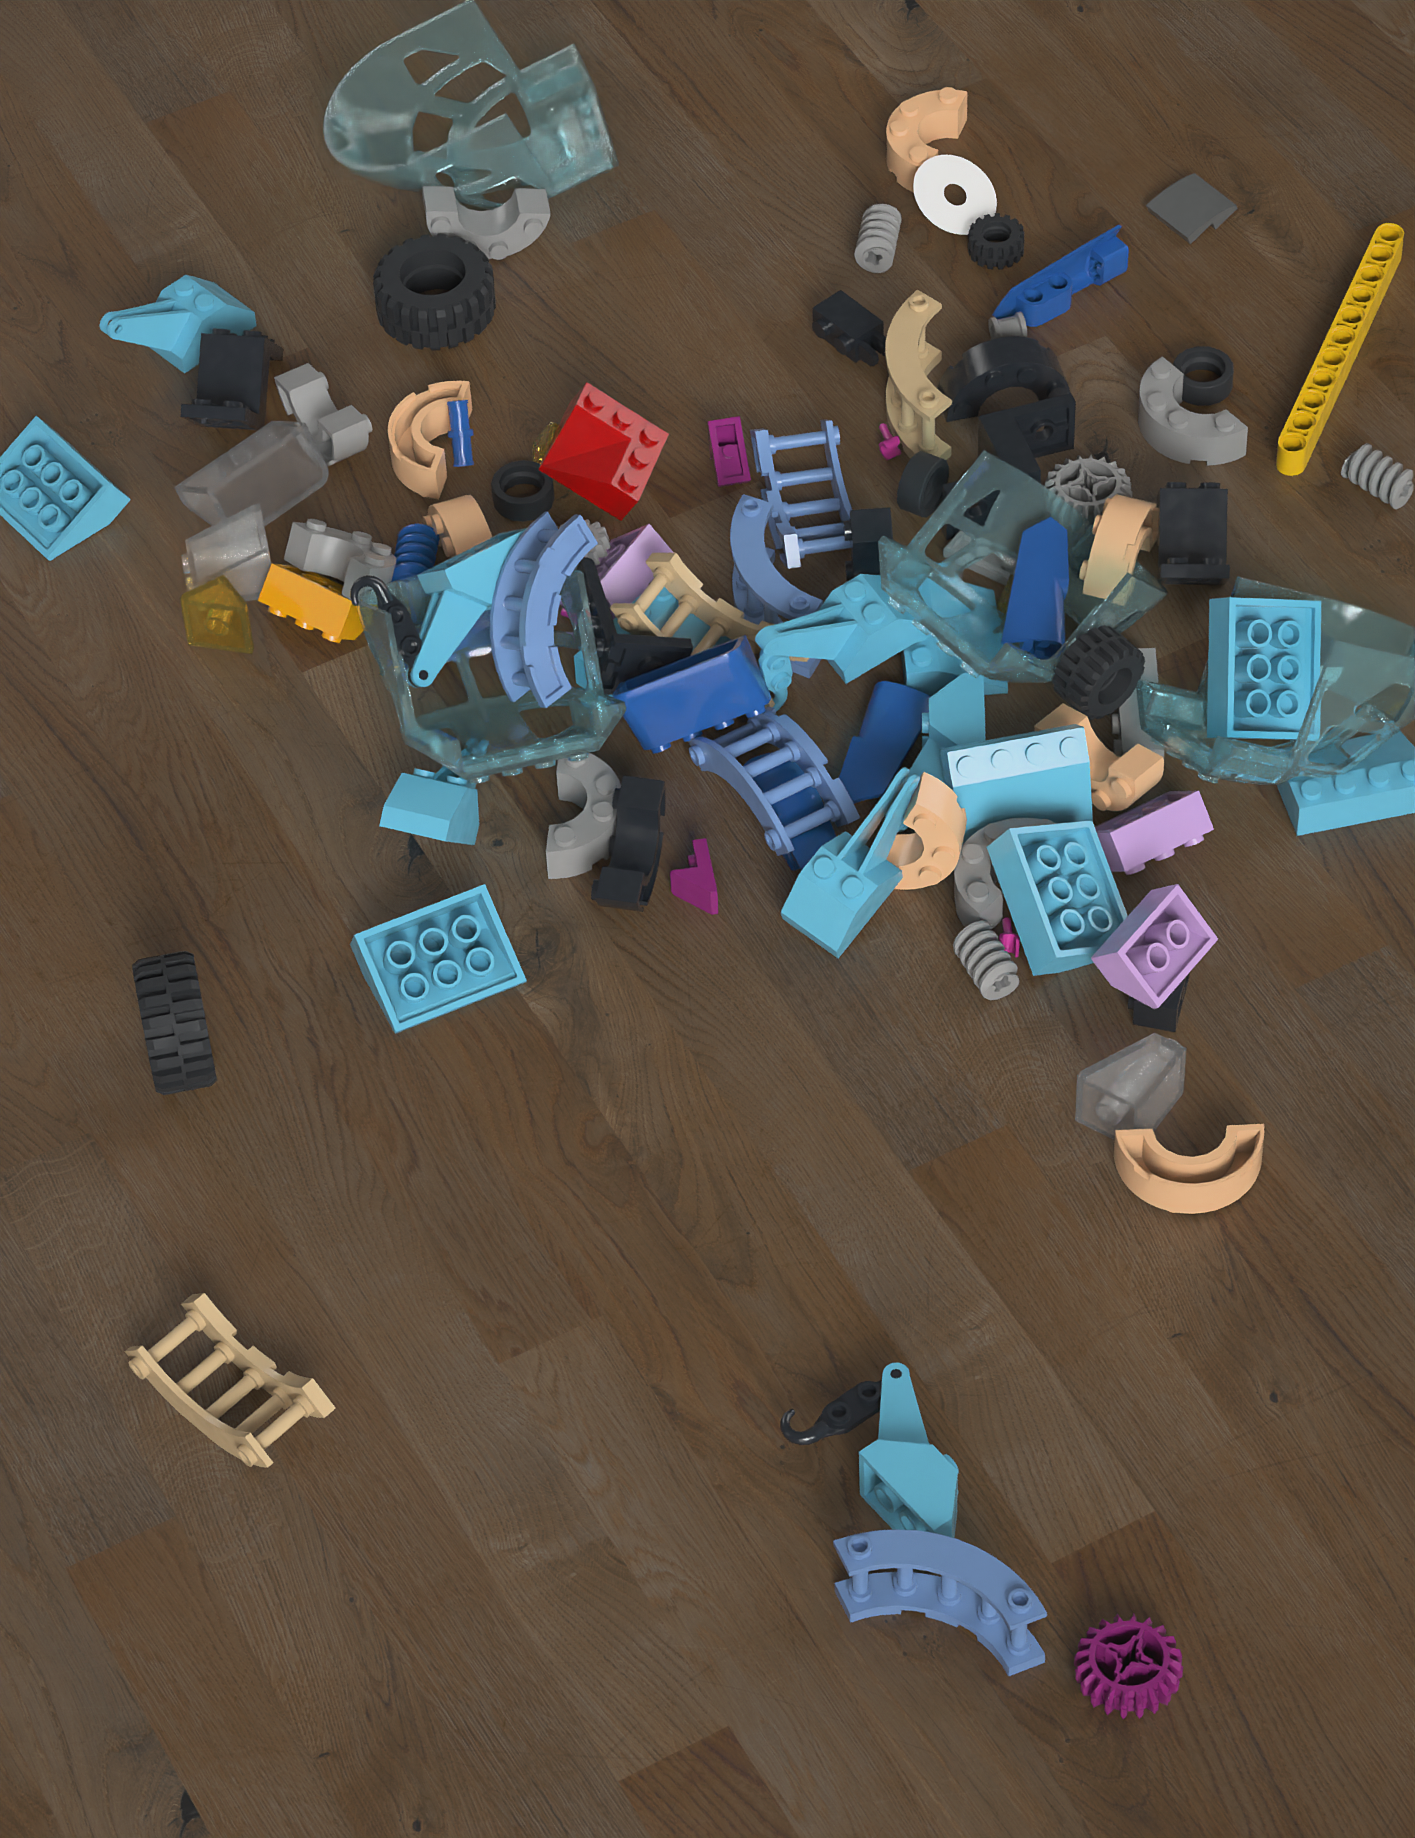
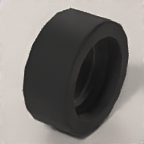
[1173,346,1234,406]
[897,451,949,518]
[491,460,555,522]

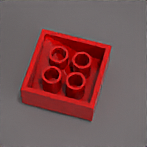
[538,382,669,521]

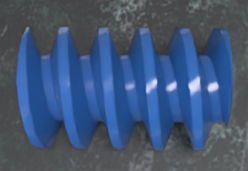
[391,524,440,598]

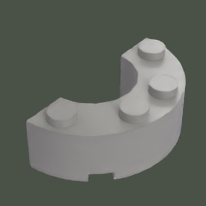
[422,186,551,260]
[1138,356,1248,466]
[274,363,373,466]
[284,519,396,607]
[546,746,621,879]
[954,818,1057,929]

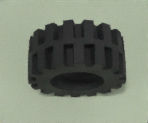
[968,213,1024,270]

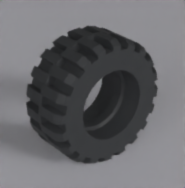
[373,234,496,351]
[132,951,217,1095]

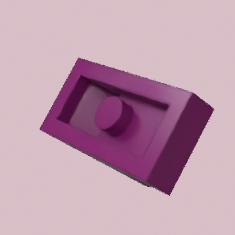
[707,416,751,487]
[670,838,718,915]

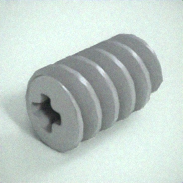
[854,204,902,273]
[1341,443,1414,509]
[953,920,1020,1000]

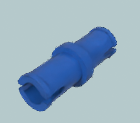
[447,400,474,467]

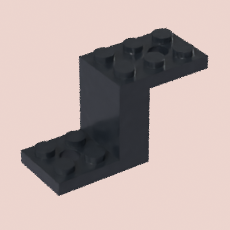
[180,328,284,431]
[942,393,1076,540]
[1157,482,1230,585]

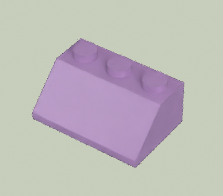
[560,524,674,619]
[1095,791,1214,875]
[1091,884,1218,1009]

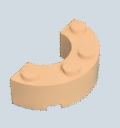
[886,87,967,193]
[388,381,472,500]
[1079,494,1159,603]
[423,495,492,558]
[1034,703,1164,811]
[886,772,967,890]
[1114,1124,1264,1214]

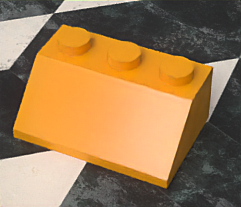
[258,563,378,643]

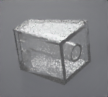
[181,504,271,610]
[1075,1033,1187,1140]

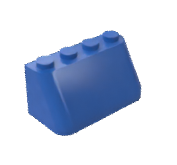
[612,635,772,754]

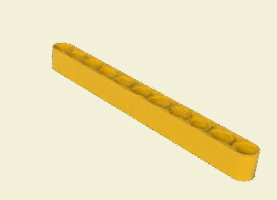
[1276,223,1404,476]

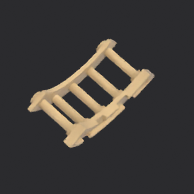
[886,290,952,460]
[610,552,809,708]
[124,1293,335,1468]

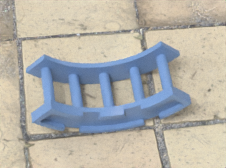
[750,419,852,569]
[730,494,823,679]
[490,512,598,708]
[688,706,860,856]
[833,1529,1047,1676]

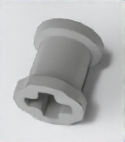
[988,311,1027,340]

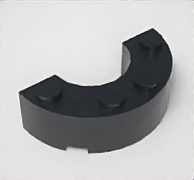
[937,336,1071,422]
[843,507,894,581]
[591,775,666,912]

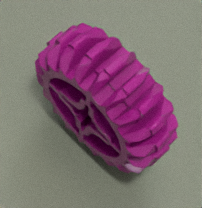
[1074,1613,1183,1719]

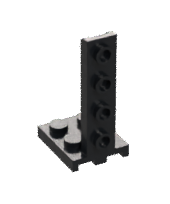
[570,557,693,695]

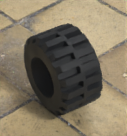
[1053,625,1145,720]

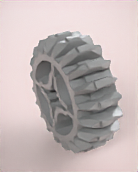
[1043,454,1133,533]

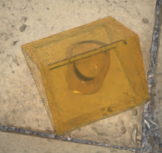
[180,575,254,654]

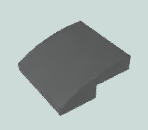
[1146,173,1238,244]

